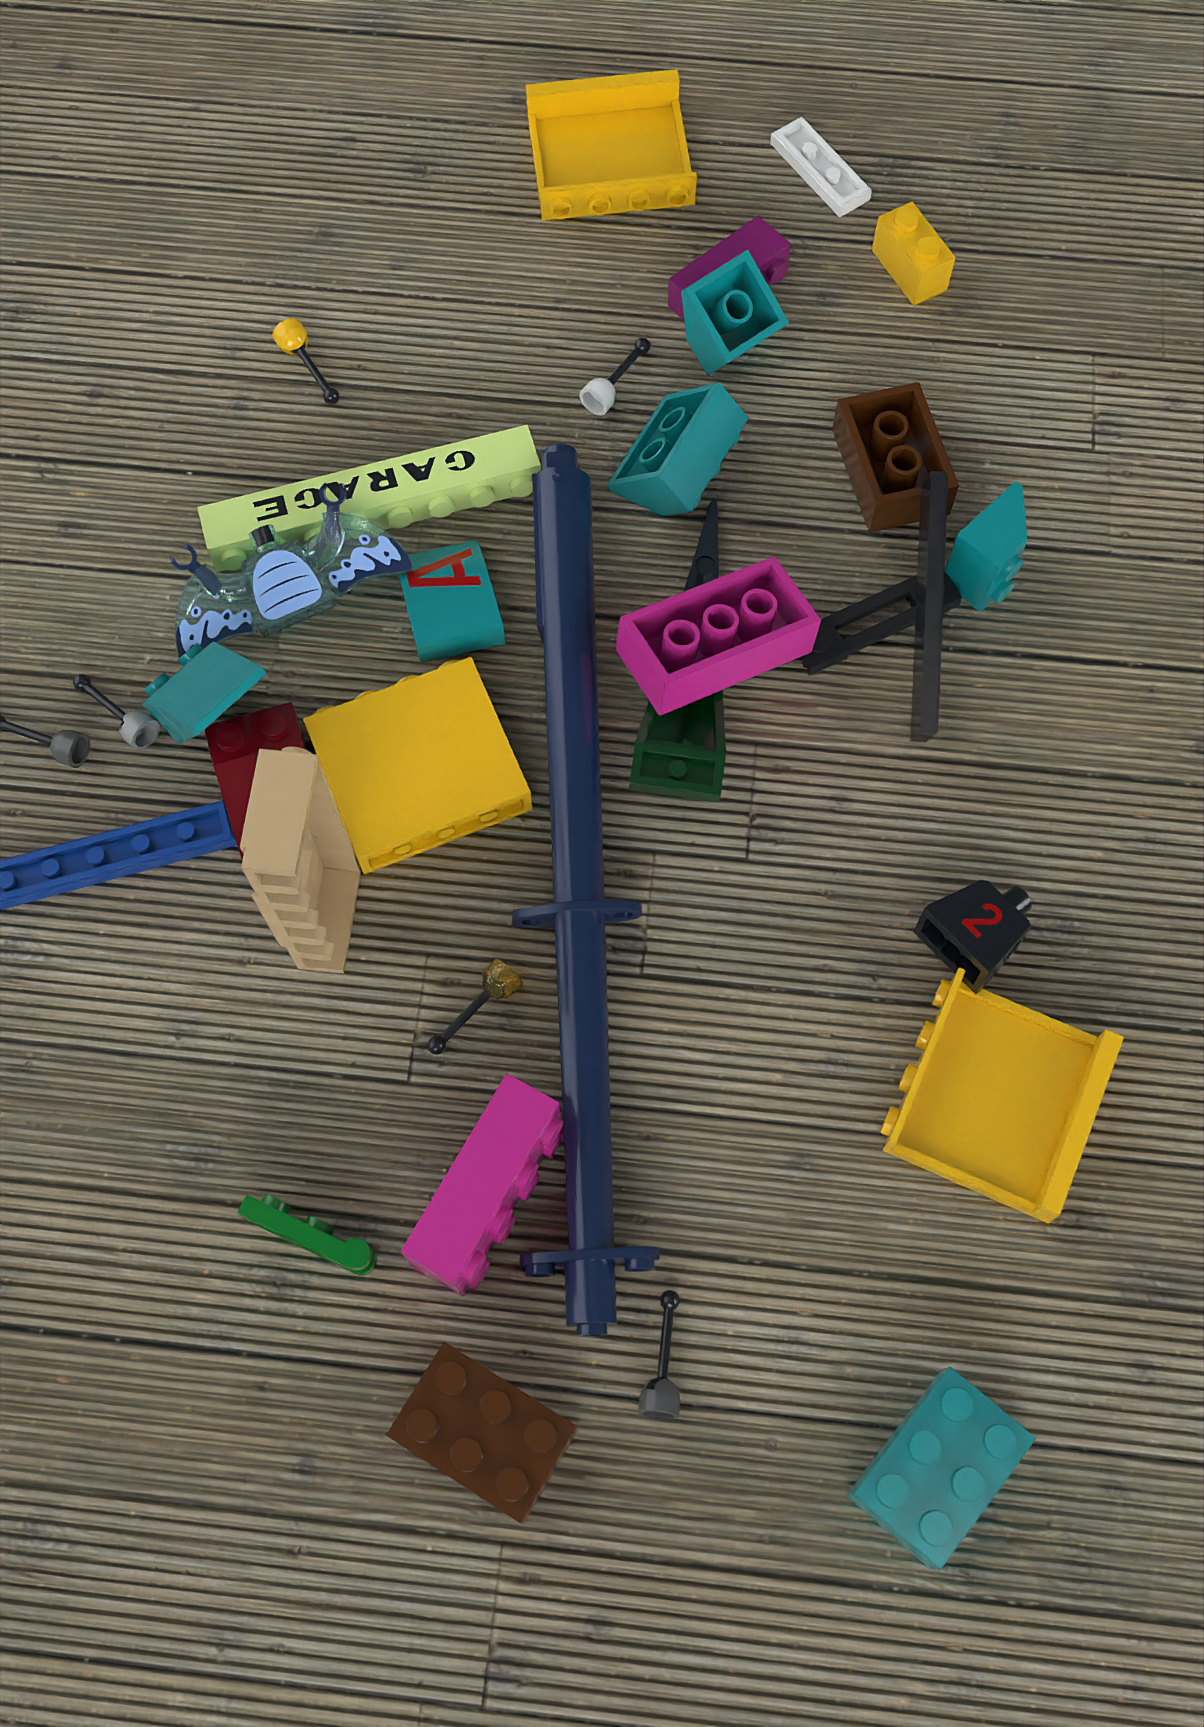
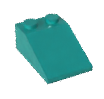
[141,641,267,744]

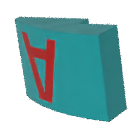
[398,540,506,663]

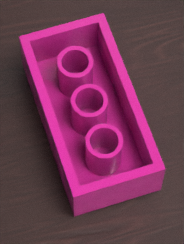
[616,556,821,716]
[400,1073,564,1297]

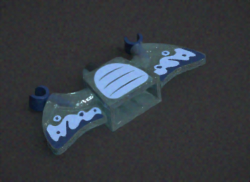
[170,483,414,659]

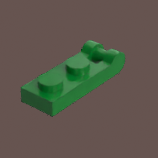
[237,1194,377,1276]

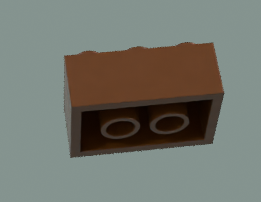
[832,382,959,533]
[386,1342,578,1524]

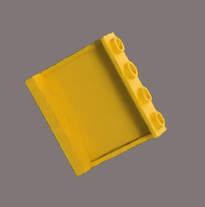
[525,69,697,221]
[303,657,533,874]
[880,968,1124,1224]

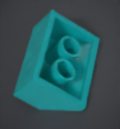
[606,382,749,516]

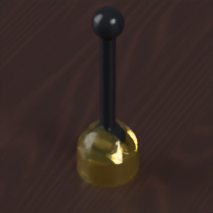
[427,958,524,1055]

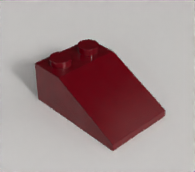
[204,701,308,861]

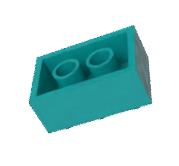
[846,1367,1036,1570]

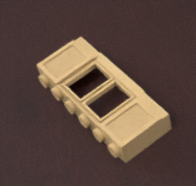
[240,747,362,974]

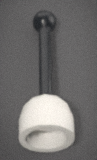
[579,338,650,416]

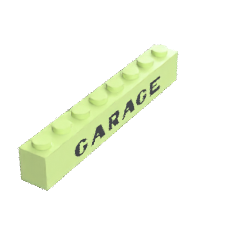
[197,425,541,572]

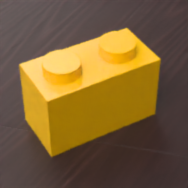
[872,201,956,306]

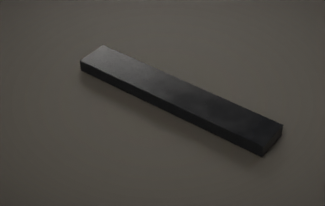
[910,471,948,743]

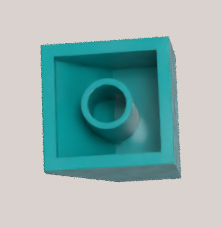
[681,250,789,376]
[945,481,1027,612]

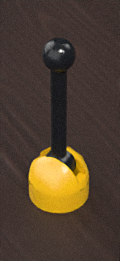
[272,318,339,405]

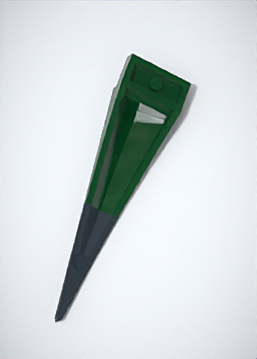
[629,498,726,803]

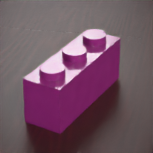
[668,215,791,320]

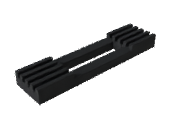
[798,571,962,676]

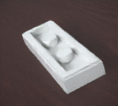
[770,117,872,218]

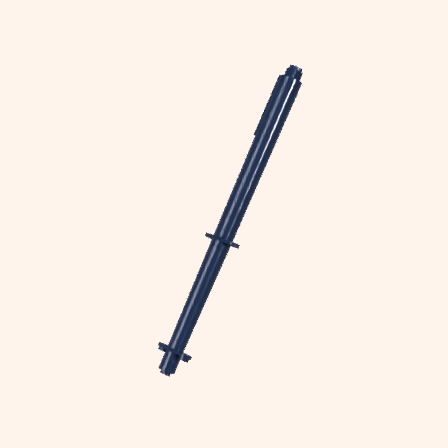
[512,444,660,1337]

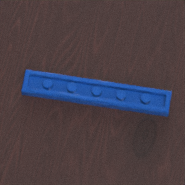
[0,800,237,910]

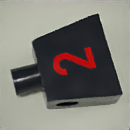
[913,880,1032,994]

